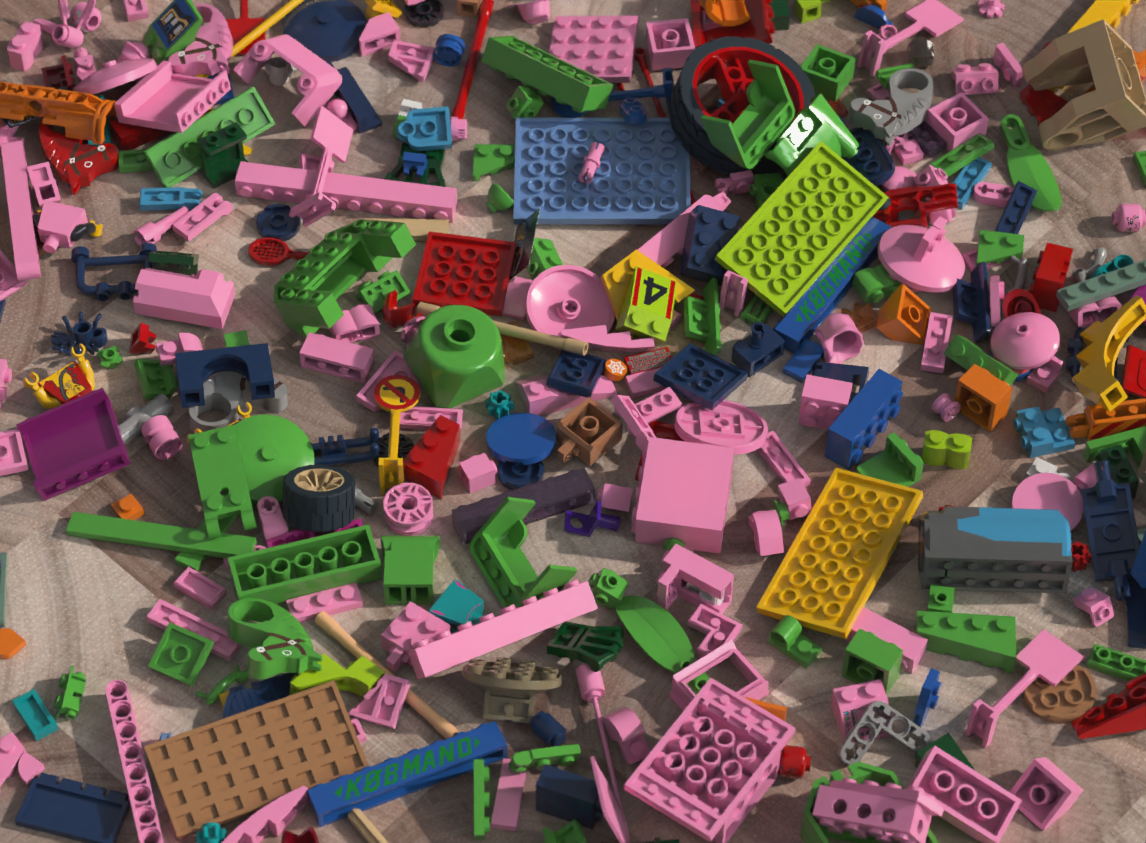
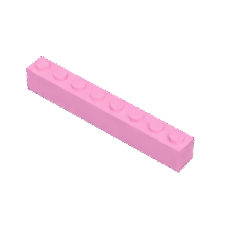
[407,579,598,679]

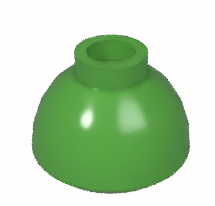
[485,183,514,213]

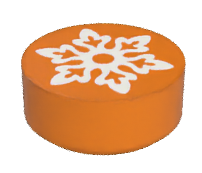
[603,359,627,381]

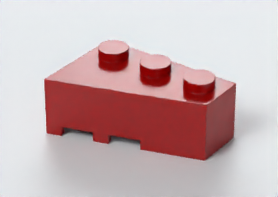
[1029,242,1073,312]
[403,415,460,499]

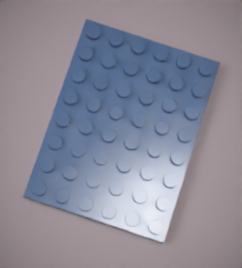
[513,118,691,225]

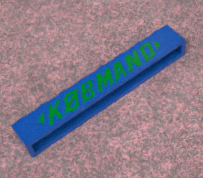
[773,217,892,354]
[307,721,507,827]

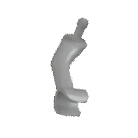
[1072,247,1107,282]
[1009,256,1029,292]

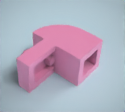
[27,162,61,208]
[156,333,203,367]
[748,510,784,556]
[602,707,650,765]

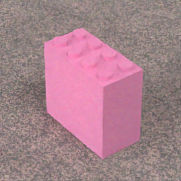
[631,437,734,554]

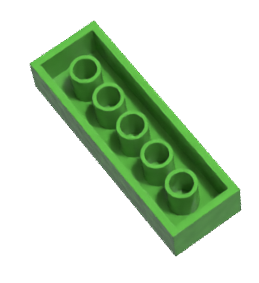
[482,36,613,113]
[228,524,382,604]

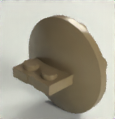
[462,657,562,723]

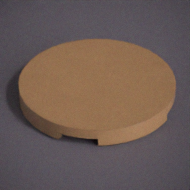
[1021,664,1096,724]

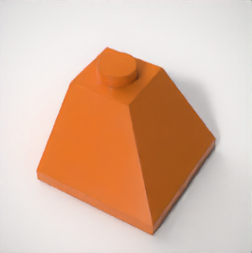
[876,284,932,345]

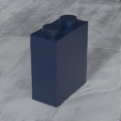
[536,764,604,830]

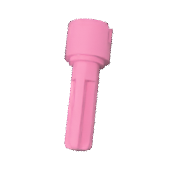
[133,207,189,246]

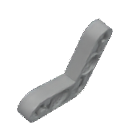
[838,701,931,765]

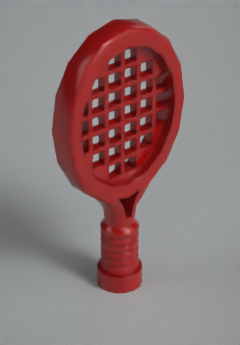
[248,238,310,266]

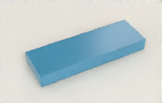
[952,157,992,210]

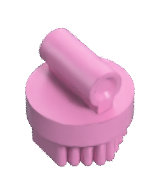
[450,117,467,141]

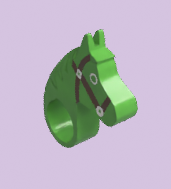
[227,598,322,679]

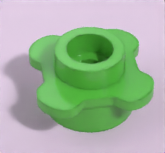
[97,346,123,369]
[770,499,790,527]

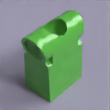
[380,536,440,605]

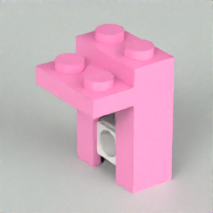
[656,544,734,614]

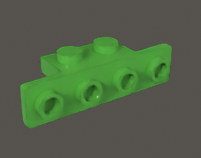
[683,278,722,356]

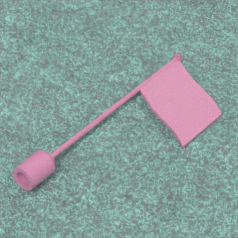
[575,664,631,843]

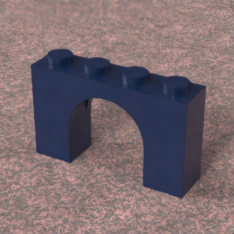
[175,343,275,408]

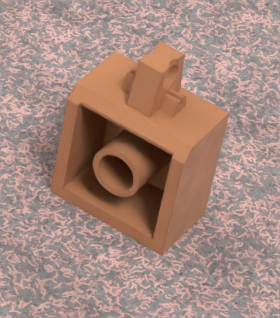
[556,397,623,466]

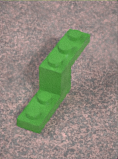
[1083,426,1146,468]

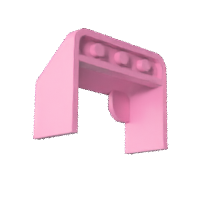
[233,34,342,128]

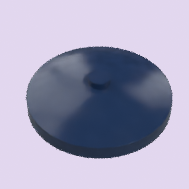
[282,0,367,62]

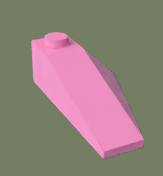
[515,375,617,416]

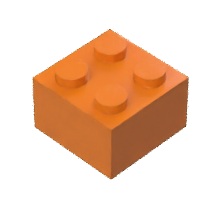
[955,364,1012,433]

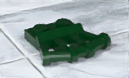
[384,143,446,187]
[547,621,624,672]

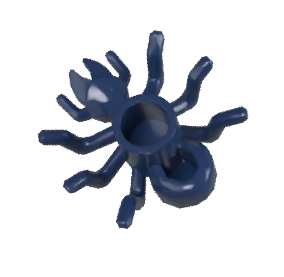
[50,312,108,356]

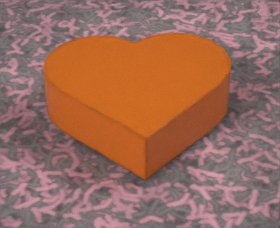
[0,628,26,660]

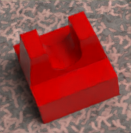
[129,323,156,356]

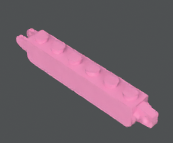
[638,192,731,268]

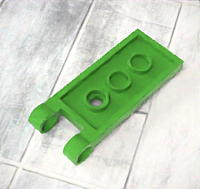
[188,424,257,539]

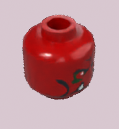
[778,745,811,779]

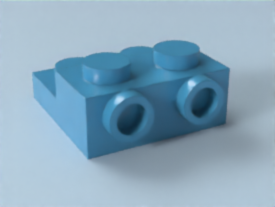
[1013,406,1075,458]

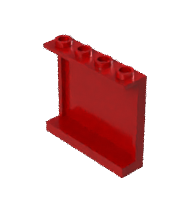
[690,0,775,49]

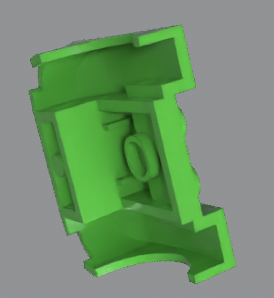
[764,93,859,176]

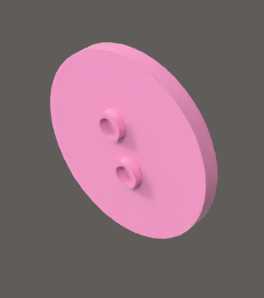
[674,400,768,455]

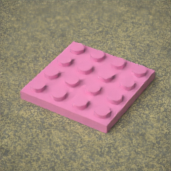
[549,16,639,83]

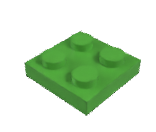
[148,622,214,687]

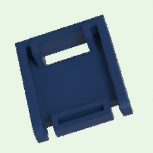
[812,362,869,402]

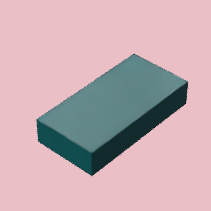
[12,689,59,741]

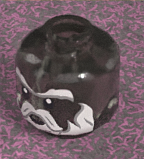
[906,37,935,70]

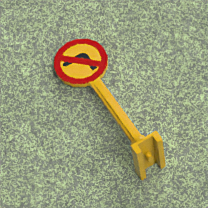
[374,375,420,495]

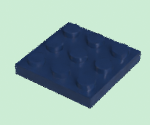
[653,343,748,411]

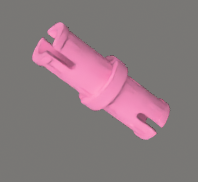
[578,142,604,184]

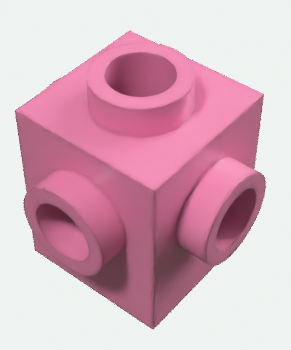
[914,165,948,200]

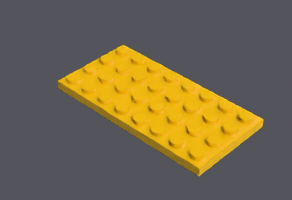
[756,468,923,639]

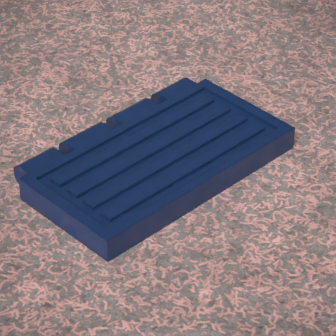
[15,772,130,843]

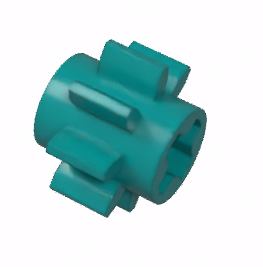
[485,390,514,420]
[196,822,227,843]

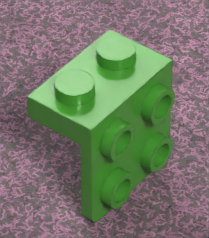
[857,432,924,487]

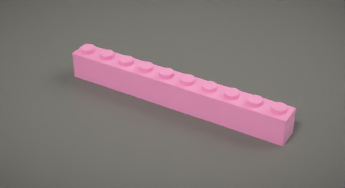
[235,162,457,223]

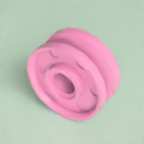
[383,483,433,536]

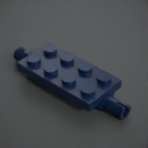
[1081,460,1140,601]

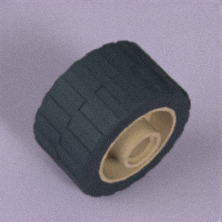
[283,464,355,532]

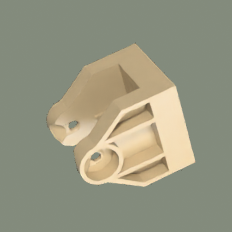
[1022,19,1146,150]

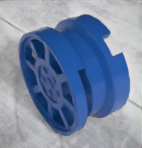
[433,34,466,67]

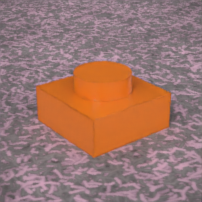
[111,494,145,520]

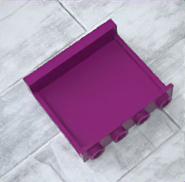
[16,388,131,501]

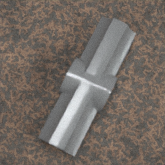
[118,394,174,445]

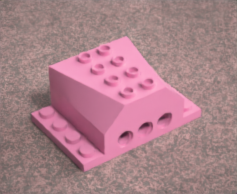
[624,678,795,843]

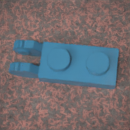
[139,187,202,211]

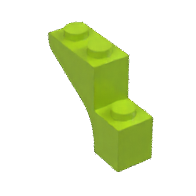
[289,653,385,699]

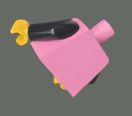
[32,200,103,253]

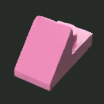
[502,276,533,320]

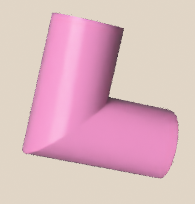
[688,603,743,666]

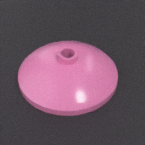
[990,312,1060,370]

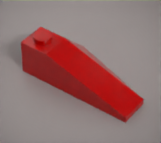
[1071,673,1146,739]

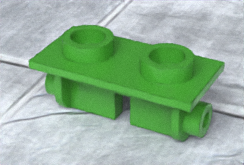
[53,666,86,719]

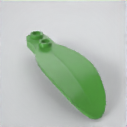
[999,114,1062,212]
[615,595,710,695]

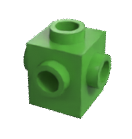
[506,86,544,120]
[588,567,629,610]

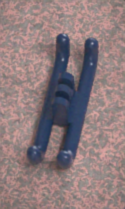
[311,428,380,466]

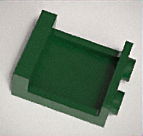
[198,122,248,189]

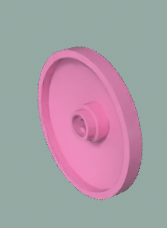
[73,58,157,94]
[525,265,615,350]

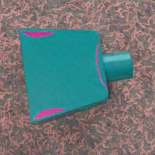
[429,579,484,633]

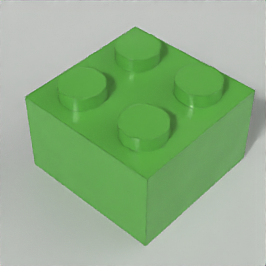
[800,44,856,102]
[842,628,903,695]

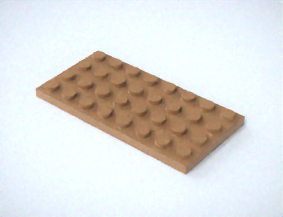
[144,680,369,840]

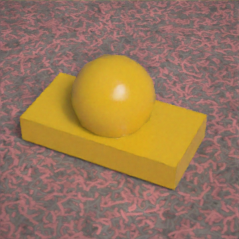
[364,0,402,20]

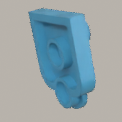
[396,107,452,151]

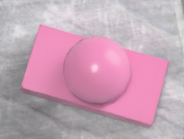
[323,97,357,131]

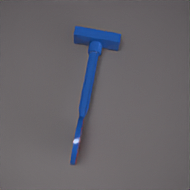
[551,67,675,118]

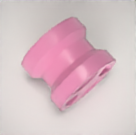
[931,393,961,422]

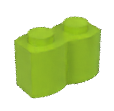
[921,430,972,469]

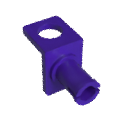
[564,501,620,537]

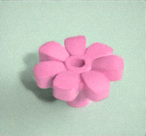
[978,0,1005,18]

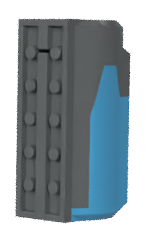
[918,506,1073,593]

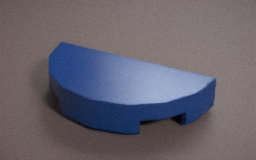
[854,5,893,30]

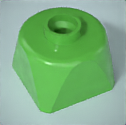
[403,305,506,409]

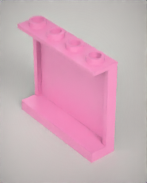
[114,61,231,133]

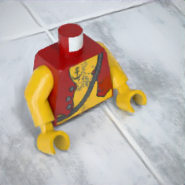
[23,344,95,410]

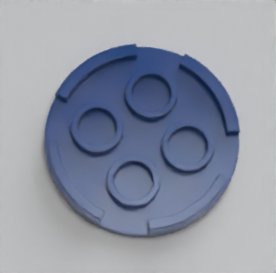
[486,413,557,465]

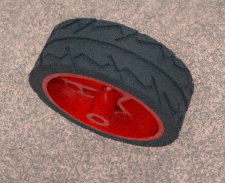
[668,37,815,176]

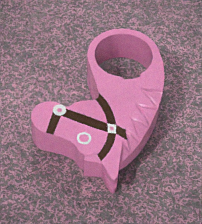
[169,4,233,76]

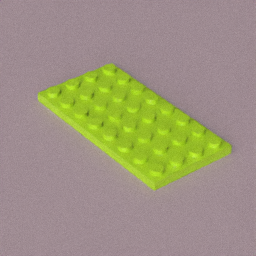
[714,141,889,317]

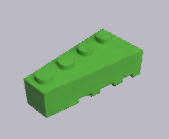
[914,611,1016,674]

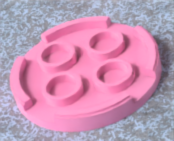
[1012,473,1084,533]

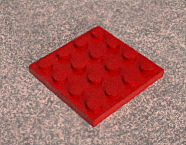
[412,231,517,316]

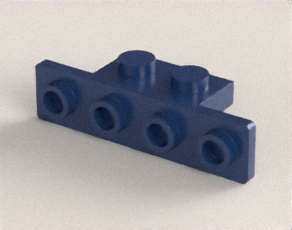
[953,262,991,344]

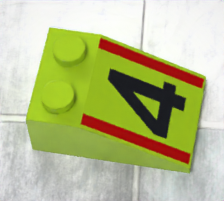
[615,266,677,345]

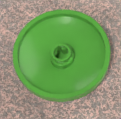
[235,414,314,504]

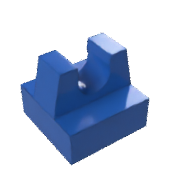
[403,152,428,178]

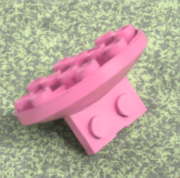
[878,216,965,292]

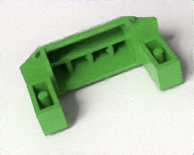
[274,219,416,339]

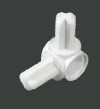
[264,57,298,85]

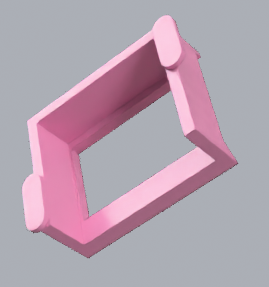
[670,639,769,711]

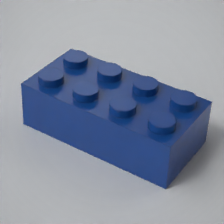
[825,369,903,470]

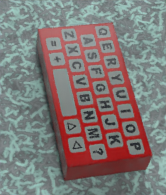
[624,347,672,375]

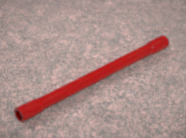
[450,0,494,120]

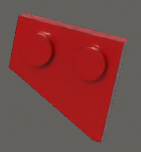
[1019,83,1067,127]

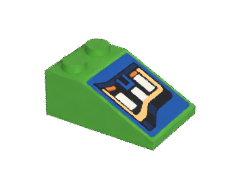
[143,0,203,65]

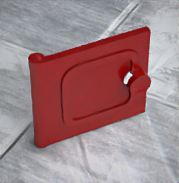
[1121,345,1146,399]

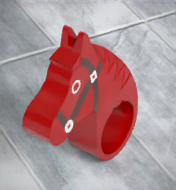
[39,117,119,195]

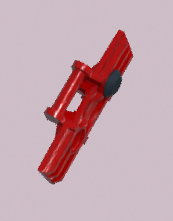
[873,183,958,228]

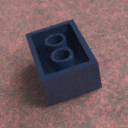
[679,205,740,286]

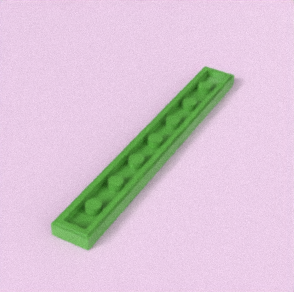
[66,512,257,558]

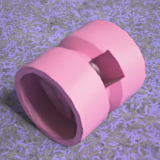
[141,415,182,460]

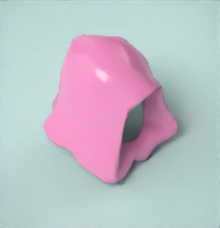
[815,313,864,364]

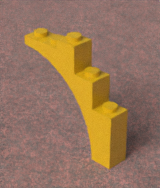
[1072,295,1146,412]

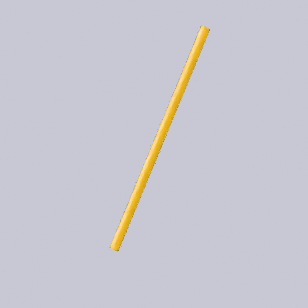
[194,0,304,78]

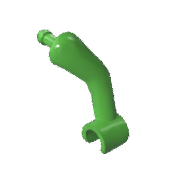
[196,665,249,705]

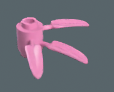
[33,0,96,50]

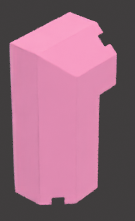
[133,268,235,329]

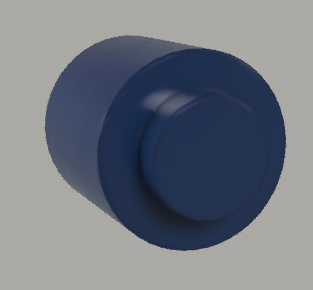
[530,711,566,747]

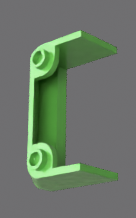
[701,60,795,169]
[470,497,577,608]

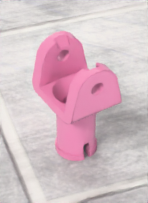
[74,48,95,81]

